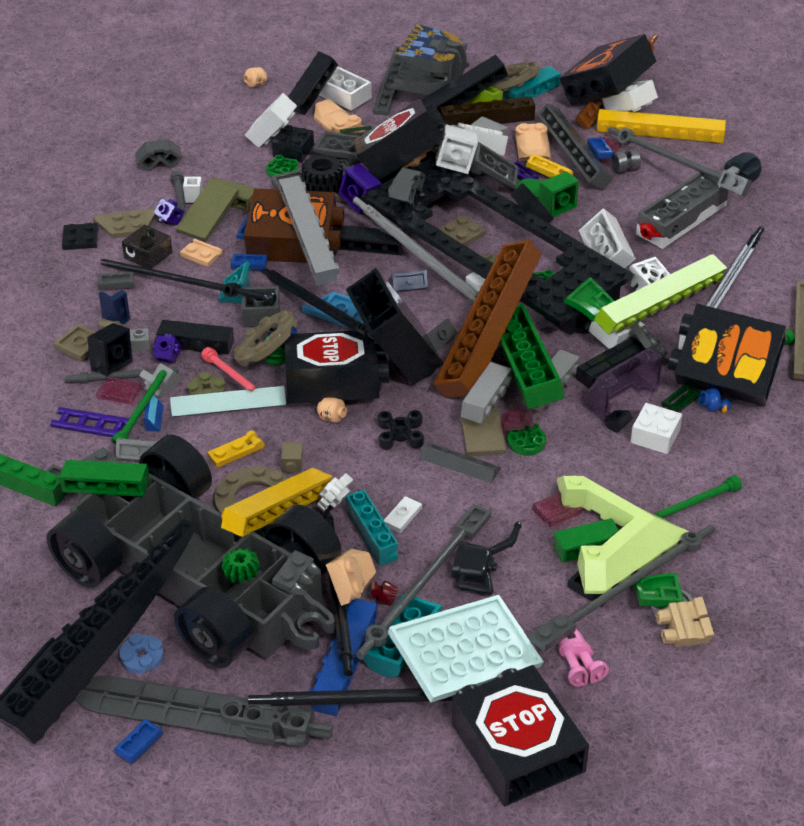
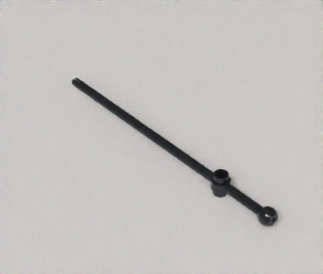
[101,259,277,305]

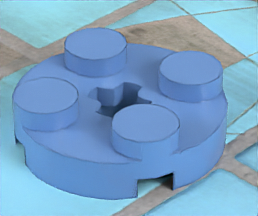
[119,633,164,674]

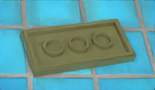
[176,180,239,242]

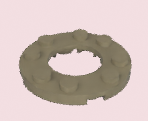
[492,61,540,91]
[234,309,298,366]
[214,466,289,514]

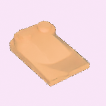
[314,99,365,135]
[515,123,551,161]
[326,549,376,606]

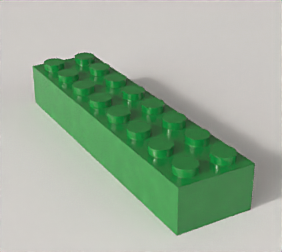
[499,303,565,409]

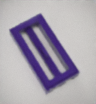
[514,161,539,181]

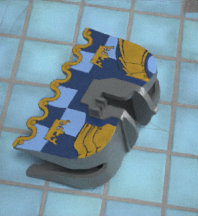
[390,24,470,95]

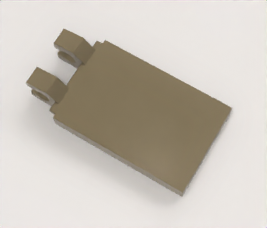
[460,396,506,456]

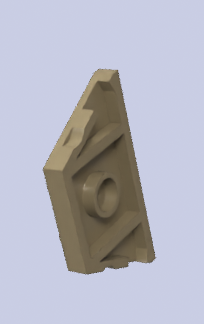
[93,208,157,238]

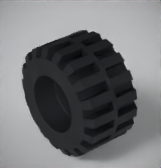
[301,154,343,192]

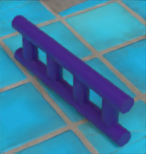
[50,407,129,437]

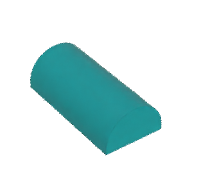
[363,593,442,678]

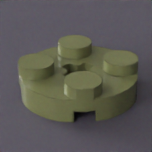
[187,371,225,395]

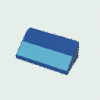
[144,395,164,431]

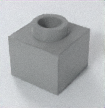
[130,328,150,352]

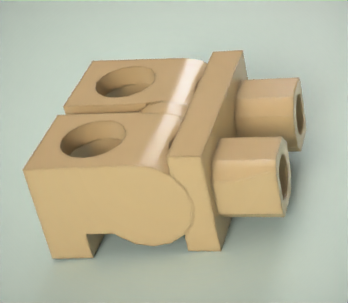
[656,597,714,647]

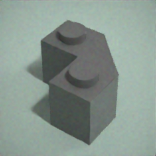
[135,139,183,171]
[388,167,426,205]

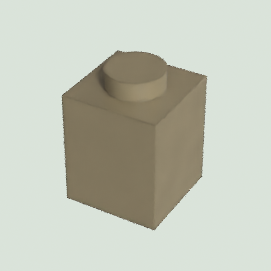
[281,442,303,473]

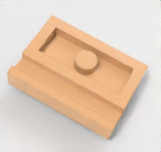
[180,239,223,267]

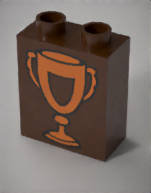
[244,188,344,263]

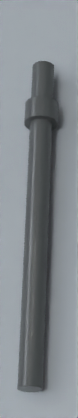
[65,367,178,384]

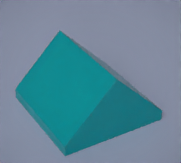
[217,261,251,303]

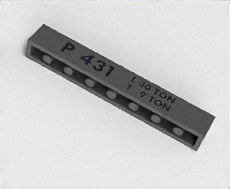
[538,103,613,190]

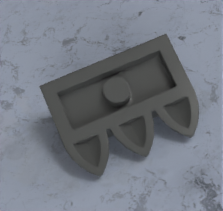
[272,550,321,595]

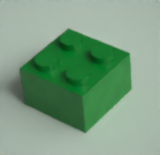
[539,171,579,217]

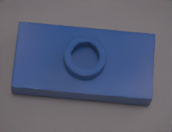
[587,138,614,159]
[231,254,268,270]
[114,719,163,765]

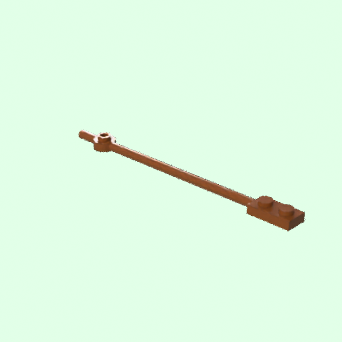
[575,34,658,130]

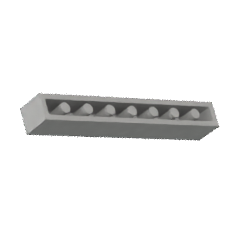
[279,176,339,286]

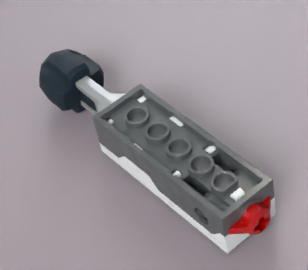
[636,152,762,249]

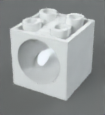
[436,124,478,174]

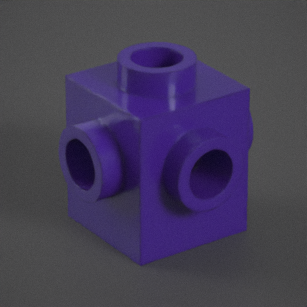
[154,198,185,225]
[153,334,181,363]

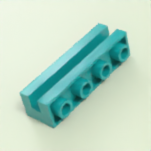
[503,66,561,100]
[346,489,398,566]

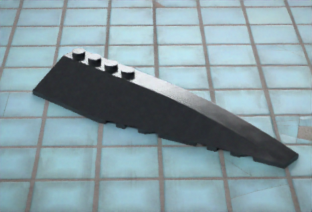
[0,519,198,744]

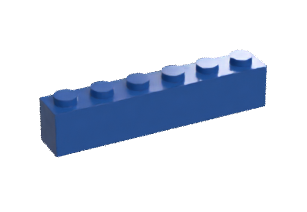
[310,599,378,717]

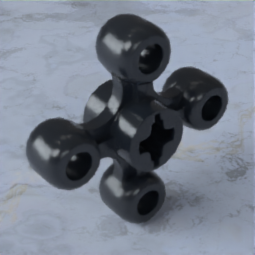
[377,410,424,450]

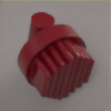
[370,580,398,606]

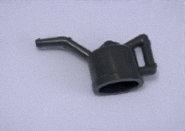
[452,521,522,595]

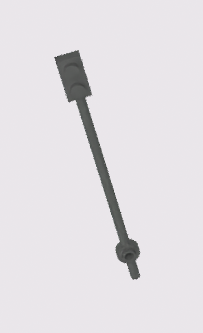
[608,127,752,197]
[356,504,491,659]
[529,525,715,652]

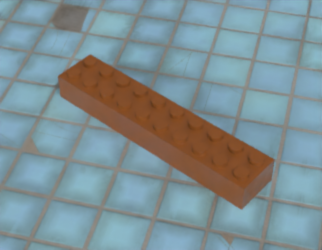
[433,239,542,398]

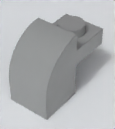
[139,363,182,397]

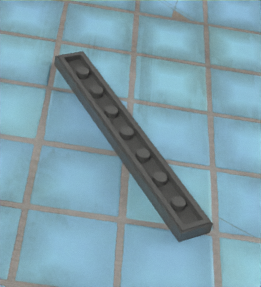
[373,46,406,116]

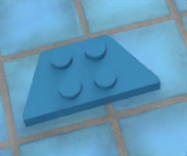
[302,292,364,328]

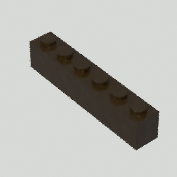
[440,97,535,130]

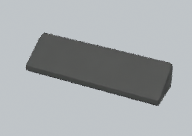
[420,443,501,483]

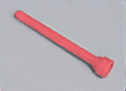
[201,347,255,391]

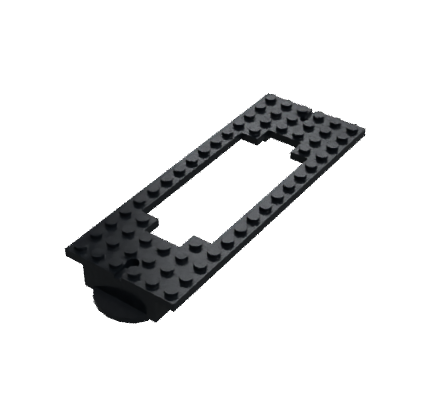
[361,156,633,335]

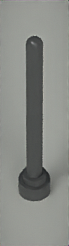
[170,171,186,222]

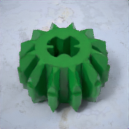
[266,336,285,366]
[222,547,260,585]

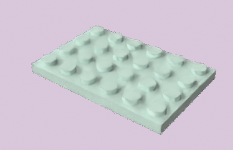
[388,595,544,703]

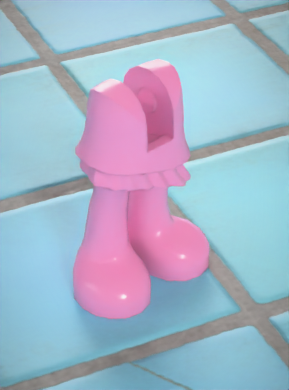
[557,629,609,687]

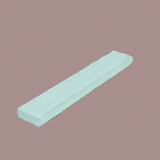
[170,386,286,416]

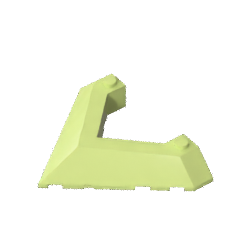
[557,476,689,594]

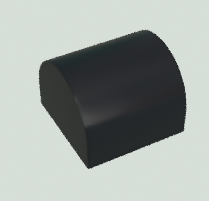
[604,410,632,433]

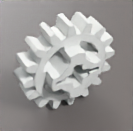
[316,474,353,512]

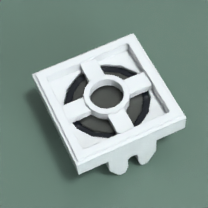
[629,257,670,291]

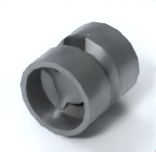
[612,149,641,174]

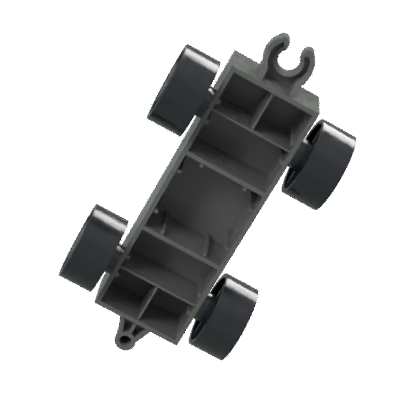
[46,434,341,668]

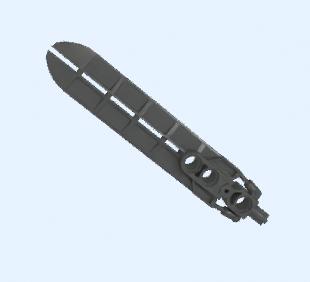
[75,676,334,748]

